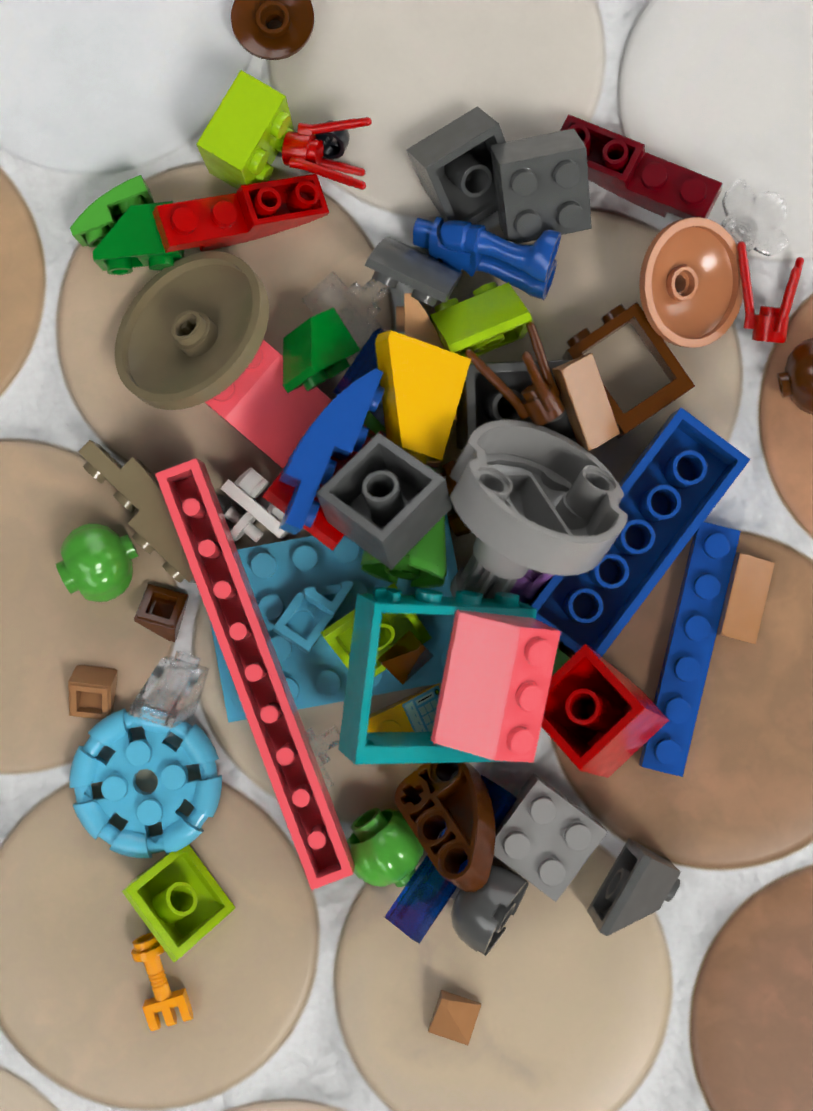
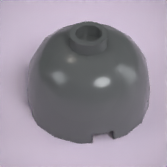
[449,865,529,956]

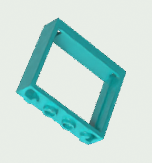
[338,587,537,765]

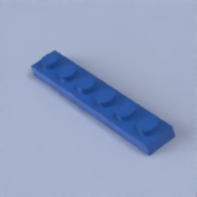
[639,522,741,777]

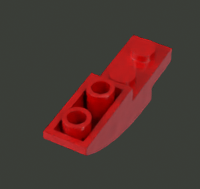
[153,174,330,253]

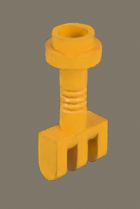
[131,933,193,1031]

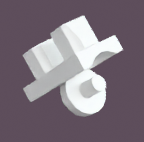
[220,467,289,543]

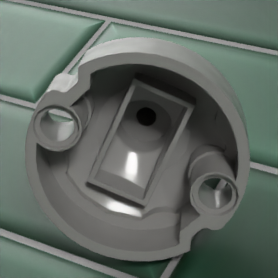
[450,420,628,599]

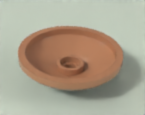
[639,217,743,348]

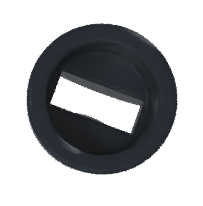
[315,120,350,159]

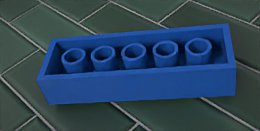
[527,407,750,656]

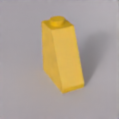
[375,330,471,464]

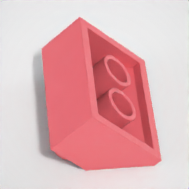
[431,610,561,763]

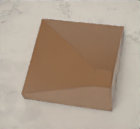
[428,990,481,1045]

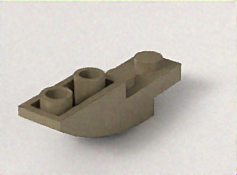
[78,440,196,583]

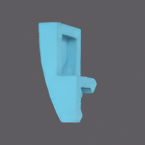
[273,580,354,654]

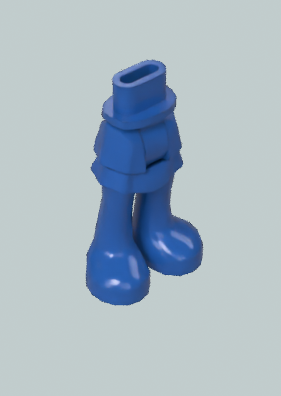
[413,217,561,300]

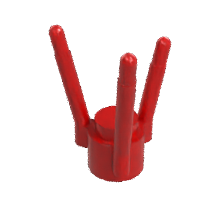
[282,117,372,190]
[737,241,804,343]

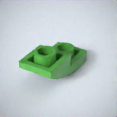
[70,175,155,247]

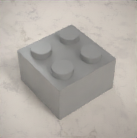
[494,773,608,902]

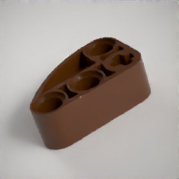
[395,762,496,892]

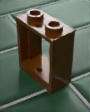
[562,302,695,439]

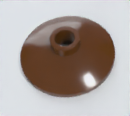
[231,0,315,60]

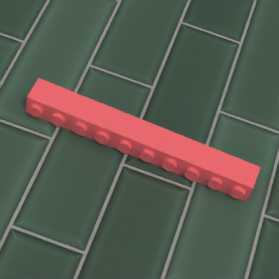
[155,458,355,890]

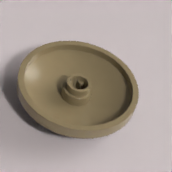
[115,251,269,410]

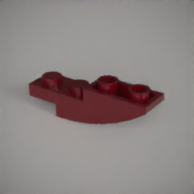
[560,114,723,219]

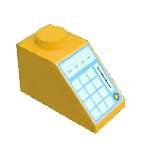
[367,684,441,732]

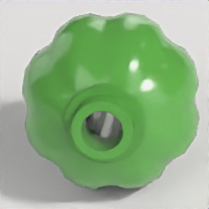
[56,523,139,602]
[347,808,424,887]

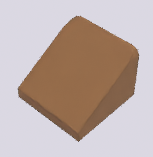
[68,665,117,720]

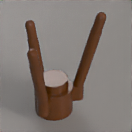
[465,322,565,426]

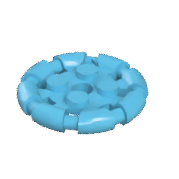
[69,705,222,858]

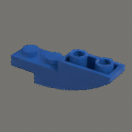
[279,368,385,535]

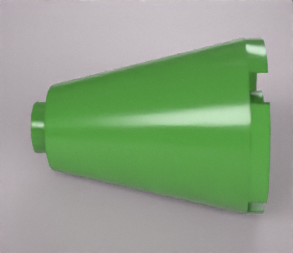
[360,465,447,588]

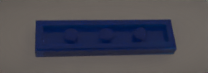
[385,774,517,944]

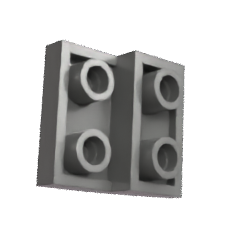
[365,237,464,307]

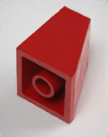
[541,644,669,778]

